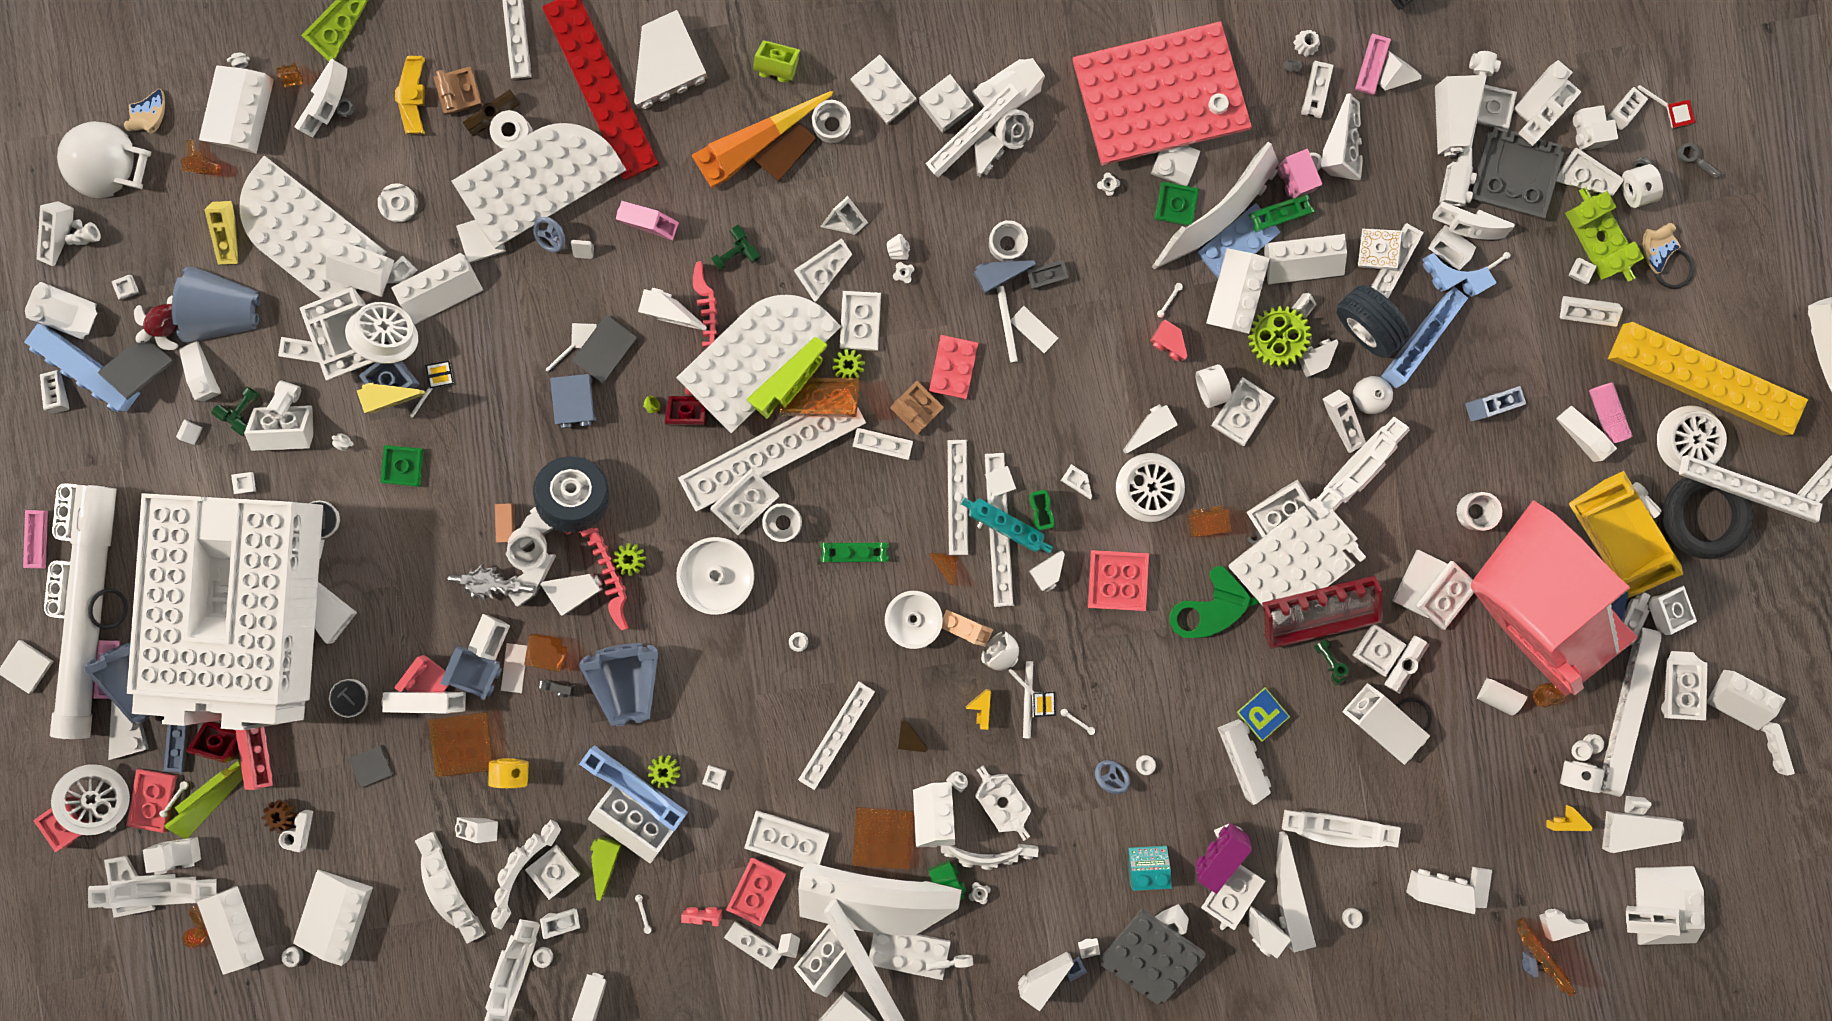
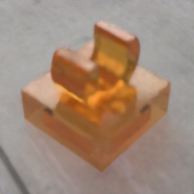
[277,62,303,87]

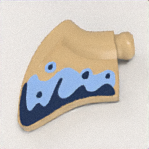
[124,89,165,134]
[1642,223,1681,274]

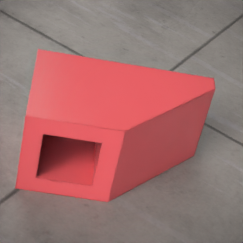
[1150,320,1187,362]

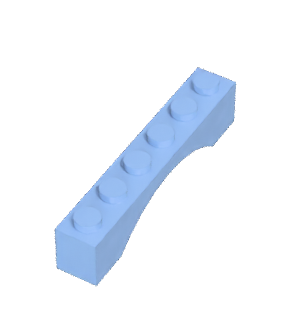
[579,745,688,831]

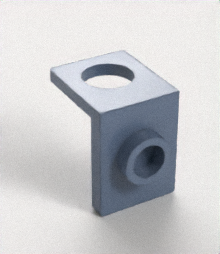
[1522,949,1548,977]

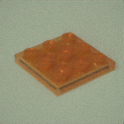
[428,712,493,777]
[852,807,914,869]

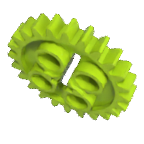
[1248,306,1312,368]

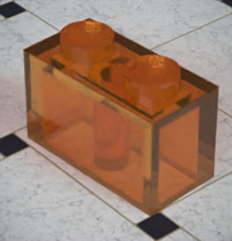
[1187,506,1231,537]

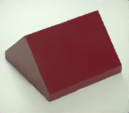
[665,396,707,426]
[186,722,238,763]

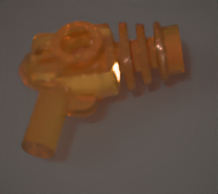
[181,140,221,175]

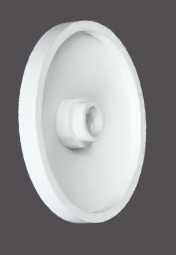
[677,537,754,614]

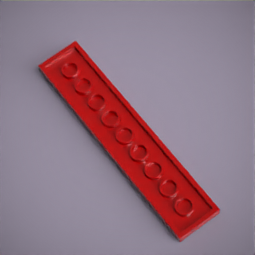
[542,0,659,181]

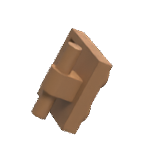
[434,66,483,115]
[890,381,944,435]

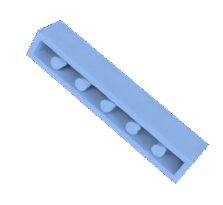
[24,323,140,412]

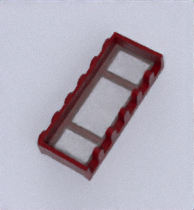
[1262,576,1383,649]

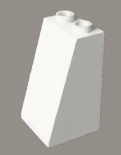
[1435,75,1486,157]
[1342,683,1430,765]

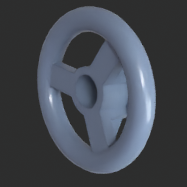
[533,217,565,253]
[1095,760,1130,794]

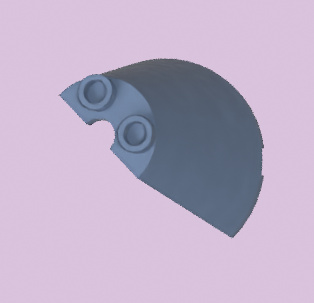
[172,266,261,343]
[84,642,148,723]
[579,643,658,726]

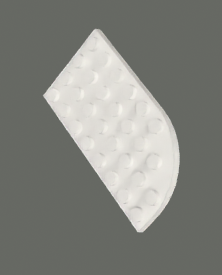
[452,123,626,249]
[240,156,386,299]
[676,295,841,433]

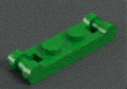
[1248,194,1315,233]
[820,542,889,562]

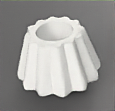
[1293,30,1320,57]
[887,234,910,260]

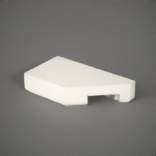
[387,256,417,283]
[1061,464,1092,500]

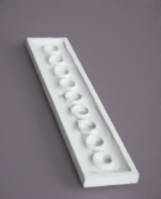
[678,389,866,512]

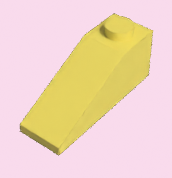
[204,201,238,265]
[357,383,426,414]

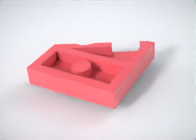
[681,907,722,926]

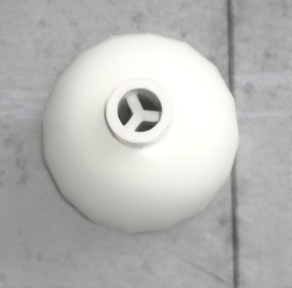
[994,109,1033,149]
[1352,376,1393,414]
[981,632,1019,671]

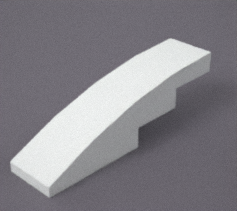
[1518,80,1581,146]

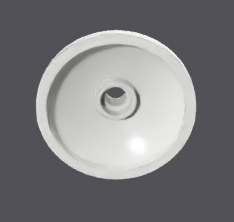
[885,591,943,649]

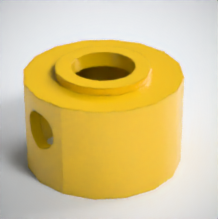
[488,758,529,788]

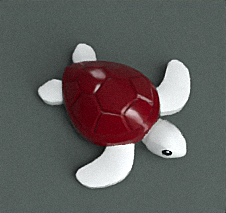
[134,296,178,350]

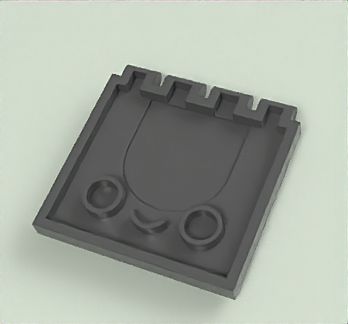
[1471,126,1564,220]
[1100,908,1206,1005]

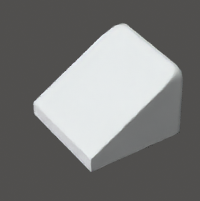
[571,240,594,259]

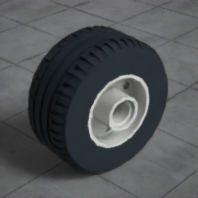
[1337,285,1411,357]
[533,456,609,533]

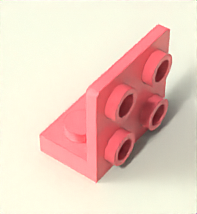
[394,655,449,692]

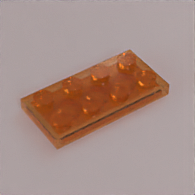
[780,378,860,417]
[1516,918,1576,997]

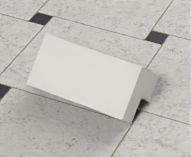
[1626,906,1680,936]

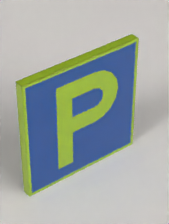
[1237,687,1290,742]

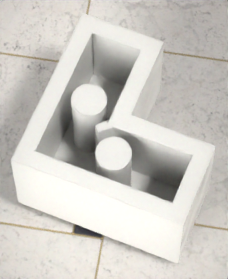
[1573,105,1618,151]
[143,837,201,875]

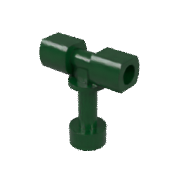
[711,224,761,271]
[211,386,260,437]
[1314,639,1349,686]

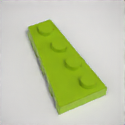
[302,0,369,61]

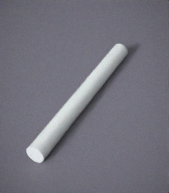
[997,286,1018,363]
[1023,661,1033,738]

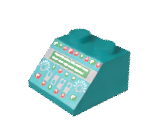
[1128,846,1172,891]

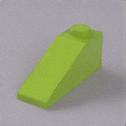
[590,835,622,901]

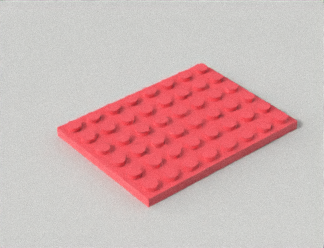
[1072,21,1252,166]

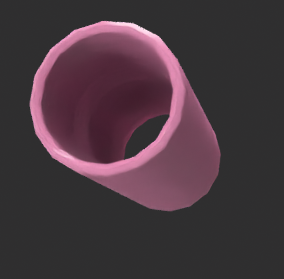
[1589,383,1633,444]

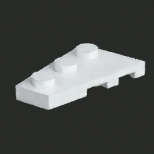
[1556,148,1624,196]
[794,238,852,302]
[108,701,149,760]
[104,855,156,917]

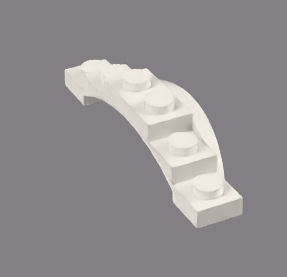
[1316,417,1410,511]
[1282,810,1401,847]
[491,819,561,929]
[415,831,486,943]
[931,844,1038,870]
[88,874,217,908]
[484,919,540,1021]

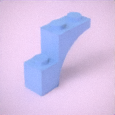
[1422,253,1496,297]

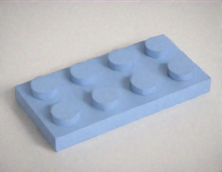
[1197,203,1280,278]

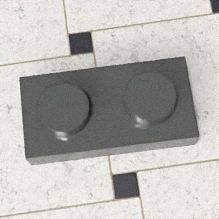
[1026,259,1069,289]

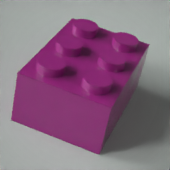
[1196,823,1252,894]

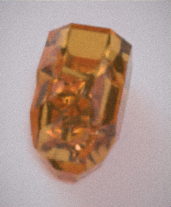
[1533,683,1568,708]

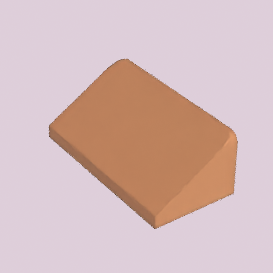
[495,503,515,542]

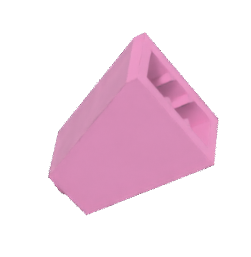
[616,201,679,241]

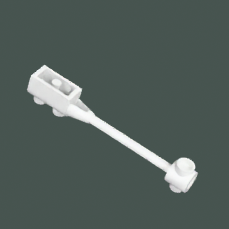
[1439,51,1501,207]

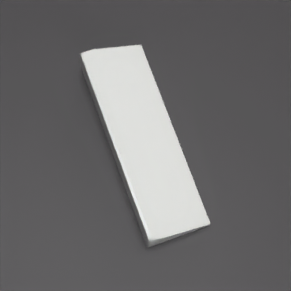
[1560,296,1623,327]

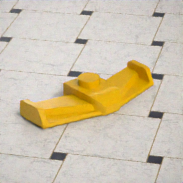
[395,56,425,135]

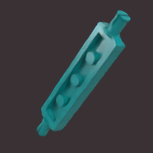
[960,497,1053,553]

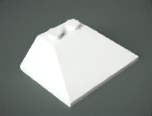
[300,287,381,381]
[1635,866,1705,945]

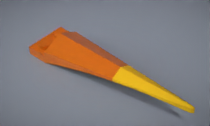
[692,91,833,189]

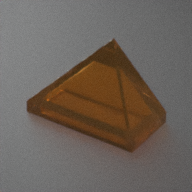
[929,552,958,586]

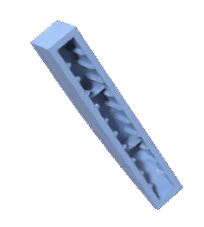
[1381,286,1468,388]

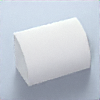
[1428,225,1476,271]
[468,614,510,661]
[1477,678,1527,715]

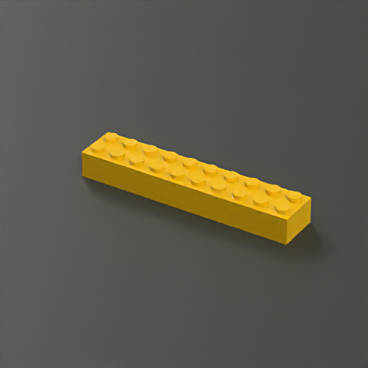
[1608,322,1808,436]

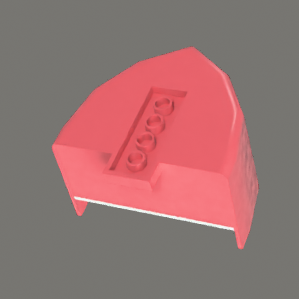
[1471,500,1638,696]

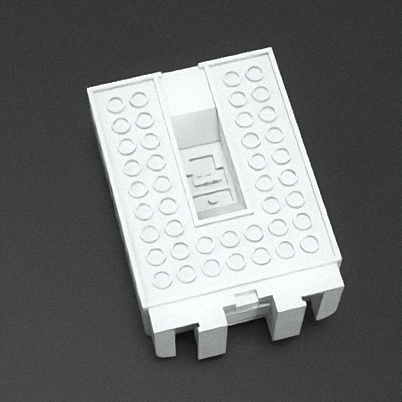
[127,494,323,730]

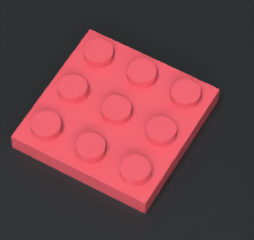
[1088,550,1149,611]

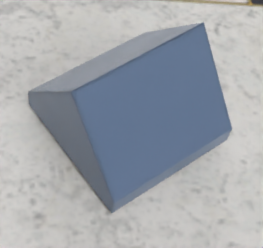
[1067,957,1087,982]

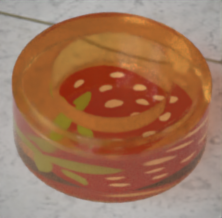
[182,927,204,948]

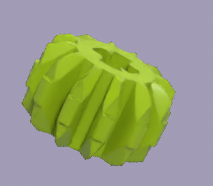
[832,349,865,382]
[613,543,646,576]
[648,755,681,788]

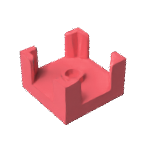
[33,796,95,852]

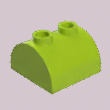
[753,40,800,82]

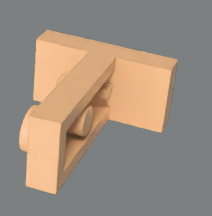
[942,610,993,647]

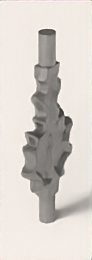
[448,564,536,601]

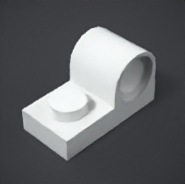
[279,810,313,852]

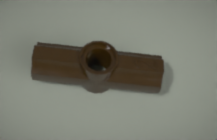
[463,89,520,137]

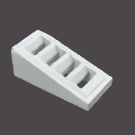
[1607,87,1648,130]
[40,370,69,414]

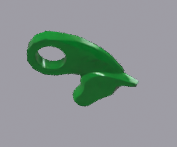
[1169,566,1259,638]

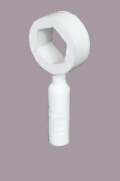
[926,955,973,971]

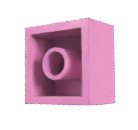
[1277,148,1322,199]

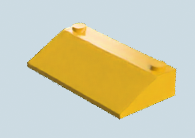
[1569,471,1683,599]

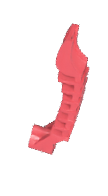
[685,261,718,395]
[565,528,629,630]

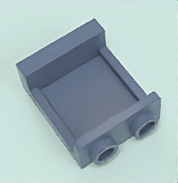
[550,374,596,428]
[440,645,502,700]

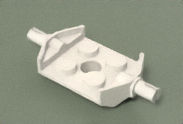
[975,766,1031,841]

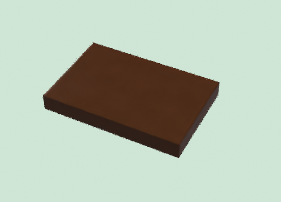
[753,122,816,182]

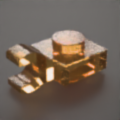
[186,904,209,938]

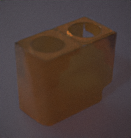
[524,634,568,672]

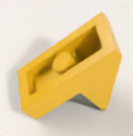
[966,689,991,730]
[1547,805,1592,831]

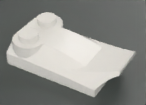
[972,58,1045,109]
[25,282,97,339]
[1661,651,1707,720]

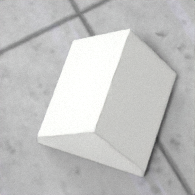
[1291,293,1317,318]
[176,419,203,445]
[1624,796,1651,815]
[777,933,800,958]

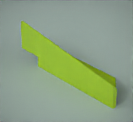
[747,337,828,419]
[164,759,243,839]

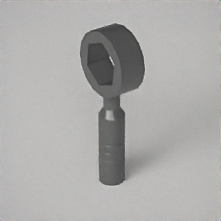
[1677,143,1721,179]

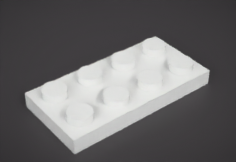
[744,810,829,867]
[869,933,950,980]

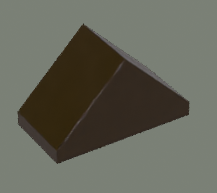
[898,718,928,752]

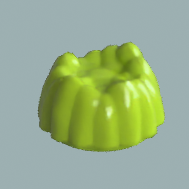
[643,395,660,413]

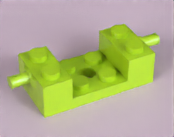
[1565,187,1644,282]

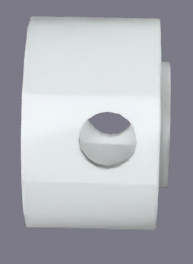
[812,100,851,143]
[490,110,533,150]
[1621,164,1663,208]
[989,221,1028,262]
[1196,364,1232,408]
[1456,492,1502,531]
[762,504,802,542]
[507,527,547,571]
[1560,761,1604,793]

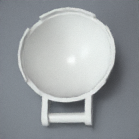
[57,121,151,199]

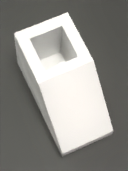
[974,131,1005,177]
[1298,338,1338,377]
[455,817,498,843]

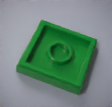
[1154,181,1199,226]
[380,445,424,487]

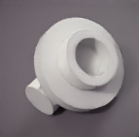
[946,772,968,792]

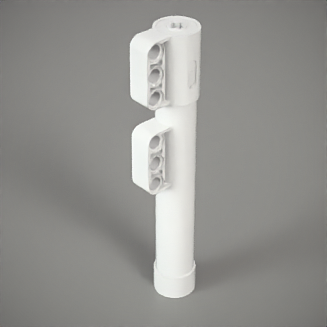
[44,484,117,739]

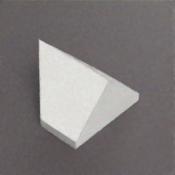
[1378,51,1421,91]
[820,196,868,235]

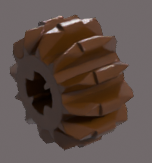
[261,799,297,833]

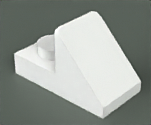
[540,908,580,939]

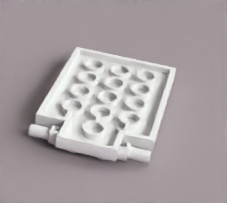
[1228,498,1366,624]

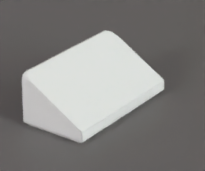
[1470,867,1492,908]

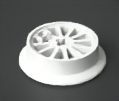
[345,302,418,363]
[1657,406,1727,472]
[1116,453,1185,522]
[51,765,130,835]

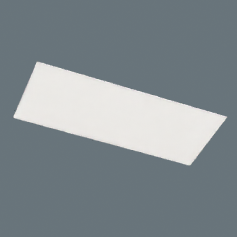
[1010,306,1058,353]
[501,643,528,693]

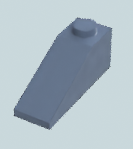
[974,260,1036,294]
[1465,386,1526,421]

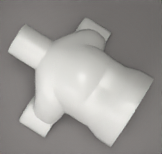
[65,219,101,245]

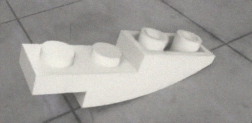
[294,58,348,137]
[1432,201,1515,240]

